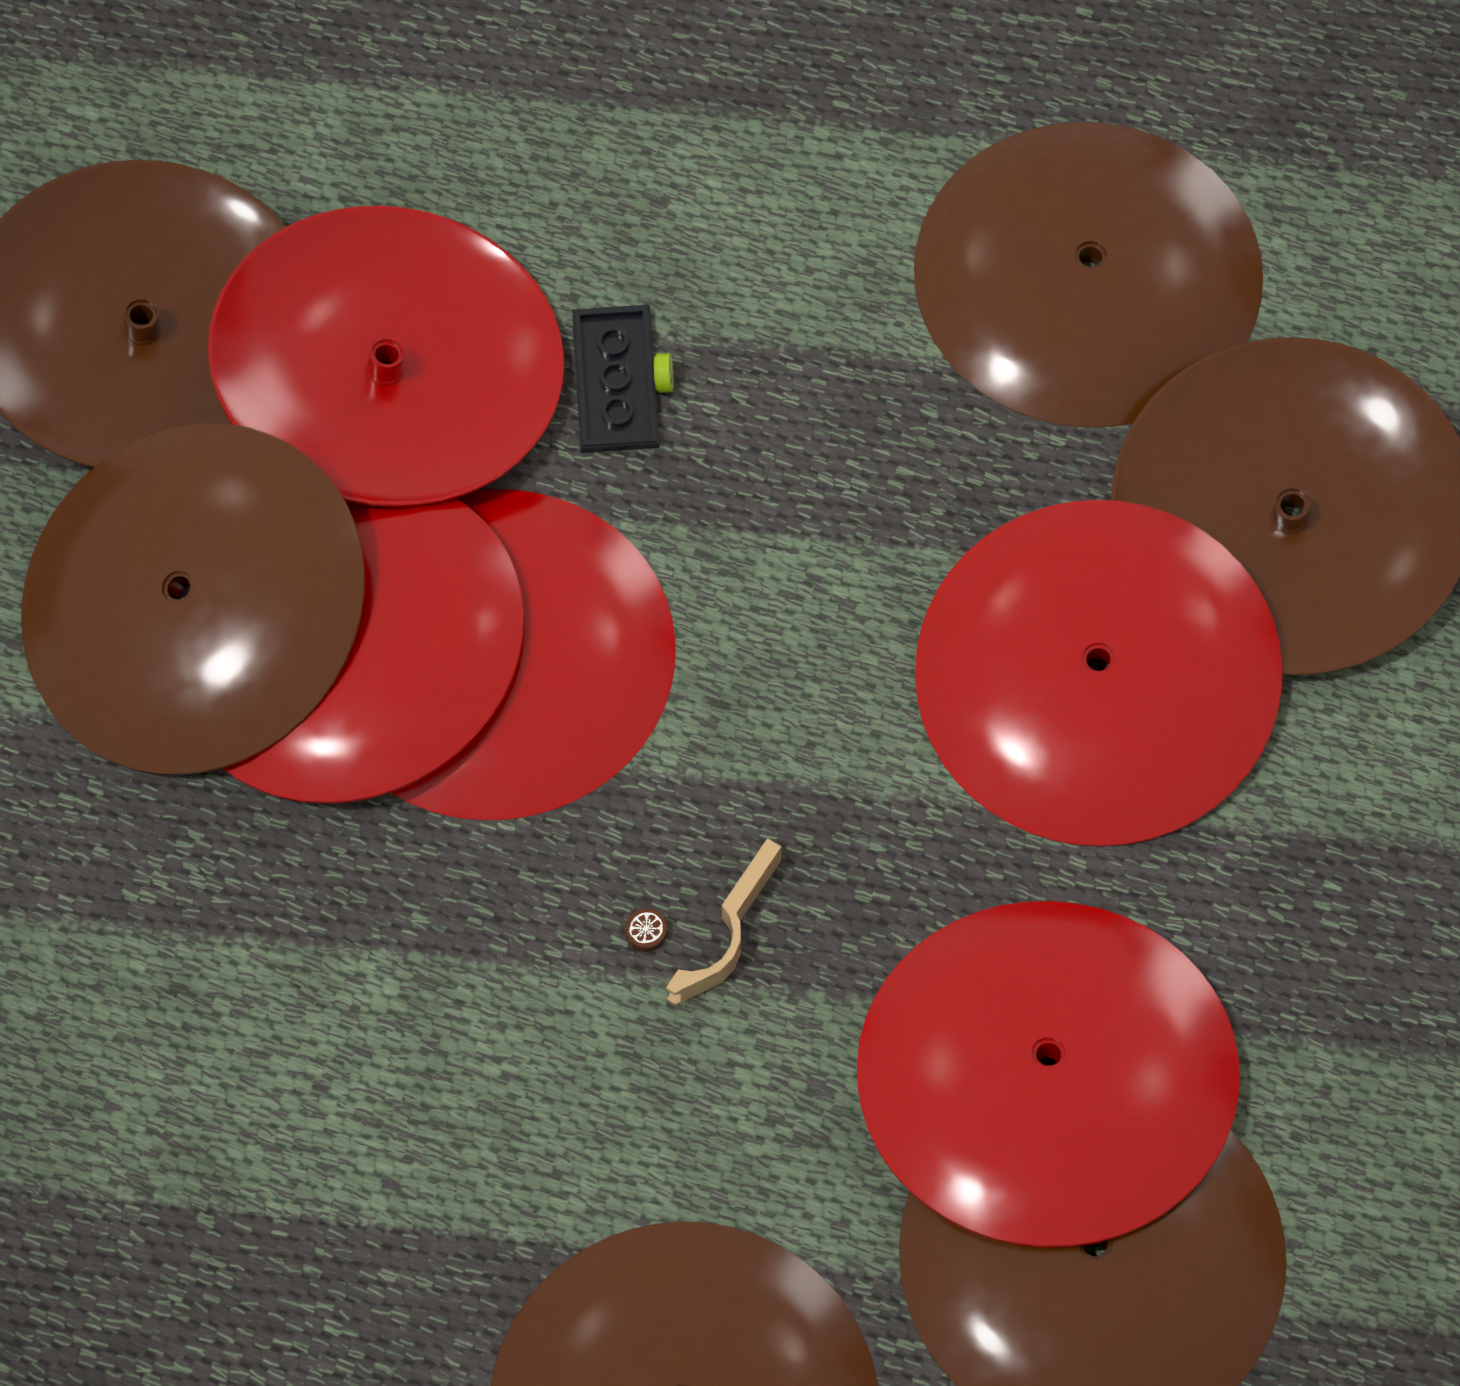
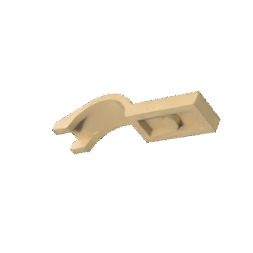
[666,838,781,1006]

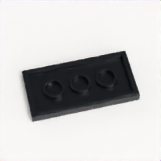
[572,304,660,453]

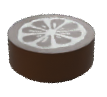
[625,908,667,952]

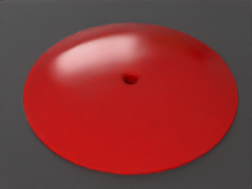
[208,206,564,507]
[391,489,675,820]
[179,498,524,804]
[915,500,1282,847]
[857,901,1240,1248]

